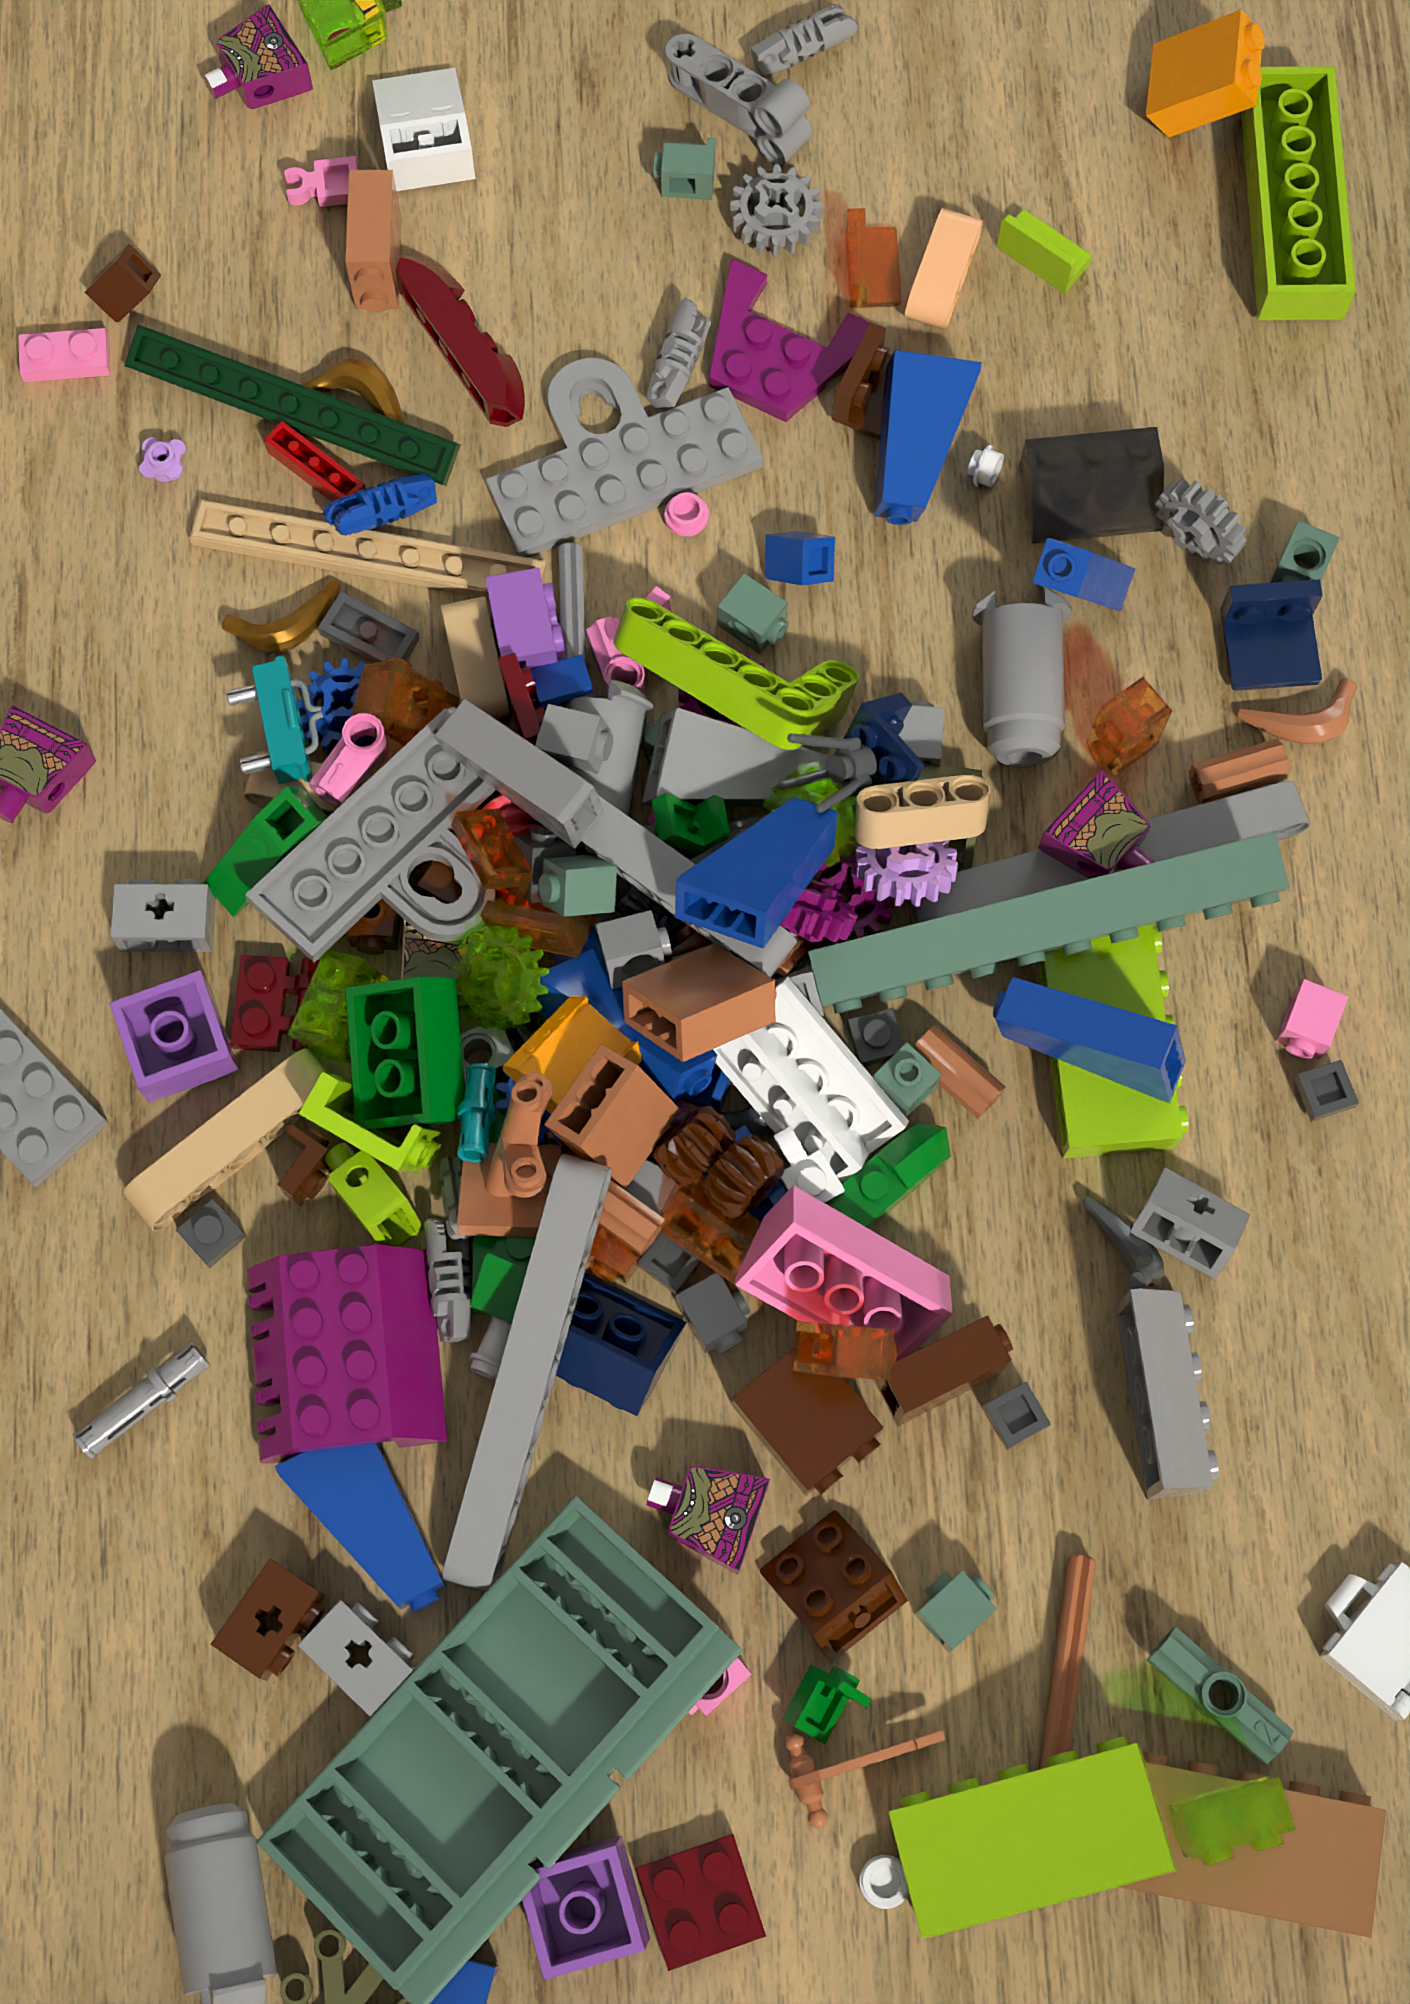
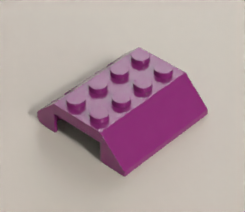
[247,1244,448,1464]

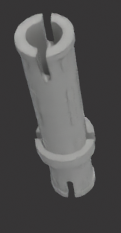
[73,1341,211,1459]

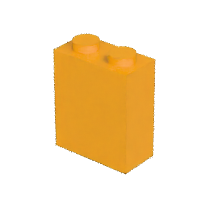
[1146,10,1265,138]

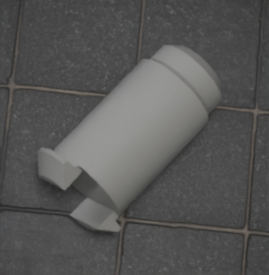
[972,588,1072,767]
[561,680,654,856]
[164,1803,278,2004]

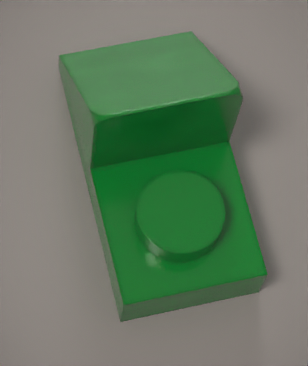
[470,1236,536,1325]

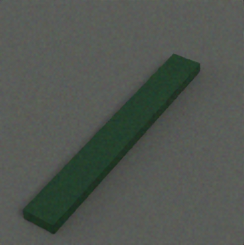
[124,324,461,486]

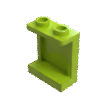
[298,1071,441,1174]

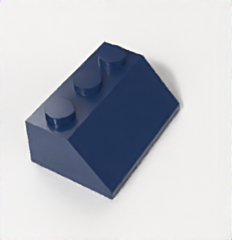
[556,1272,687,1416]

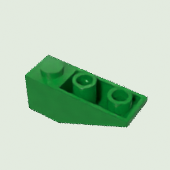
[203,786,328,917]

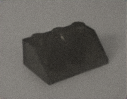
[1019,427,1164,544]

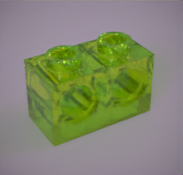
[288,950,391,1064]

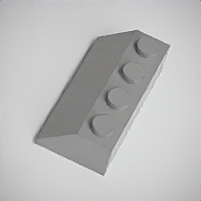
[1115,1288,1219,1500]

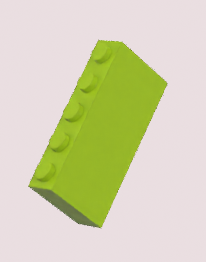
[1037,925,1189,1159]
[888,1736,1178,1939]

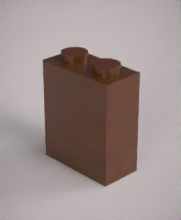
[875,1315,1013,1426]
[731,1336,884,1496]

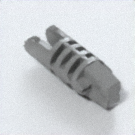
[751,4,858,76]
[646,298,711,408]
[424,1218,474,1343]

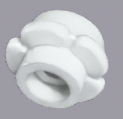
[967,445,1004,488]

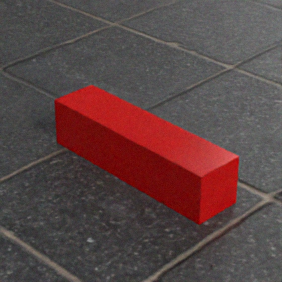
[264,421,366,502]

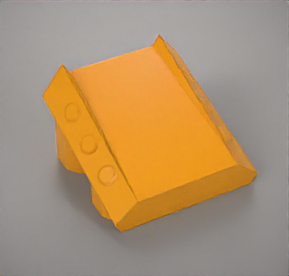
[503,996,642,1114]

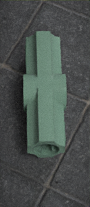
[1147,1627,1294,1765]

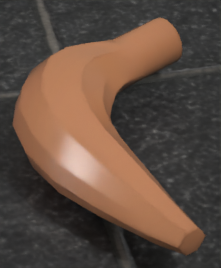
[1237,679,1357,744]

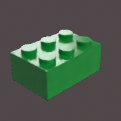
[345,976,465,1130]

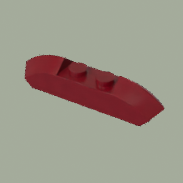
[396,254,525,427]

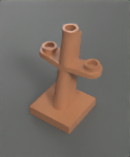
[457,1072,562,1238]

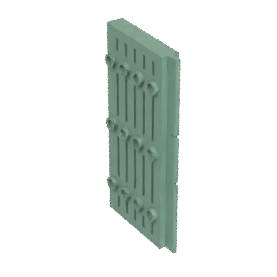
[256,1495,743,2004]

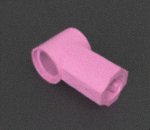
[586,616,646,696]
[309,713,388,807]

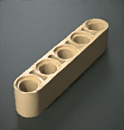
[123,1048,329,1231]

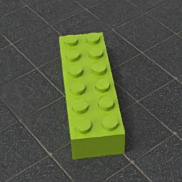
[1241,66,1356,321]

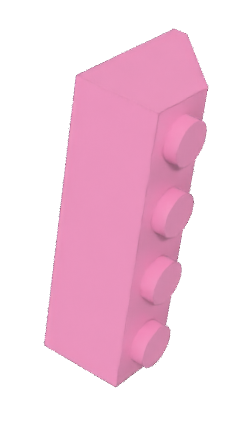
[735,1185,953,1368]

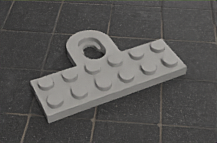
[486,358,763,558]
[245,708,496,962]
[0,1009,108,1188]

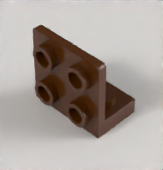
[832,322,892,440]
[760,1510,908,1664]

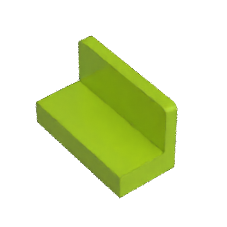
[996,209,1092,294]

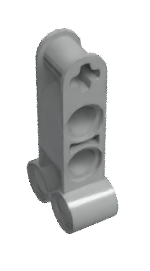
[665,34,813,166]

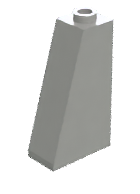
[435,699,604,849]
[642,707,830,807]

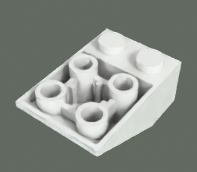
[372,68,476,191]

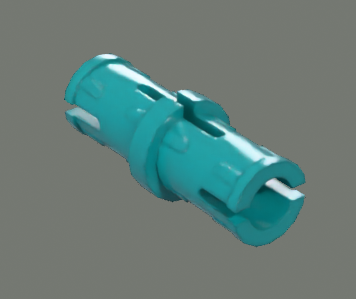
[457,1063,497,1163]

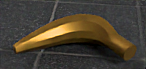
[303,358,404,423]
[222,580,339,653]

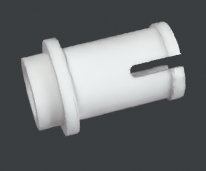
[469,1316,511,1380]

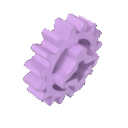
[855,841,958,907]

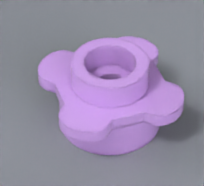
[139,437,186,482]

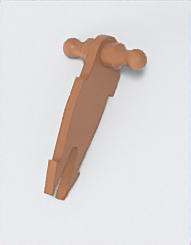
[784,1730,946,1828]

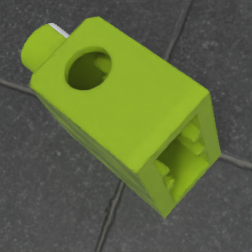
[325,1143,424,1247]

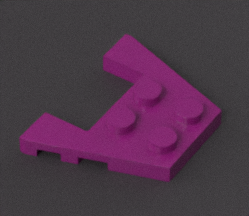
[709,259,870,422]

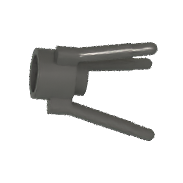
[778,733,877,813]

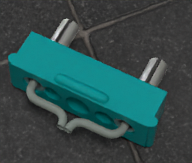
[226,656,323,784]

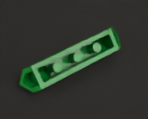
[825,1122,951,1229]

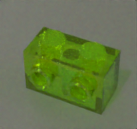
[1169,1777,1296,1865]

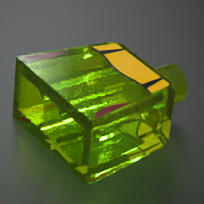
[298,0,402,71]

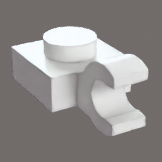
[774,1126,845,1203]

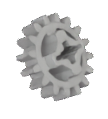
[730,164,823,256]
[1155,478,1247,565]

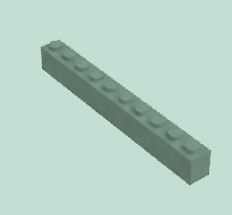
[808,831,1290,1014]

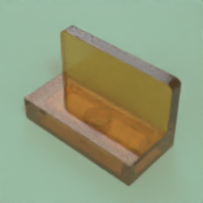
[845,208,901,308]
[451,809,533,912]
[480,891,598,958]

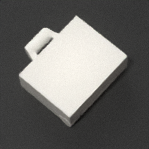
[1320,1562,1410,1721]

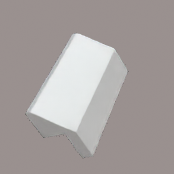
[713,976,909,1183]

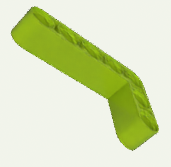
[613,597,859,750]

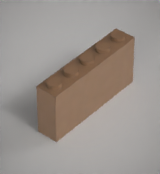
[1119,1751,1386,1938]

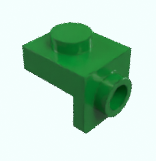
[652,793,730,856]
[782,1665,872,1745]

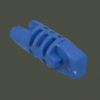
[322,474,437,536]

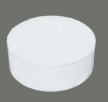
[859,1855,909,1909]

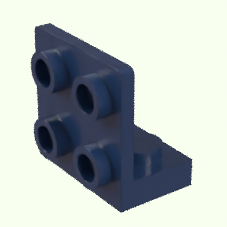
[1220,579,1323,691]
[837,692,924,802]

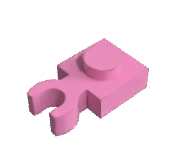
[284,156,358,207]

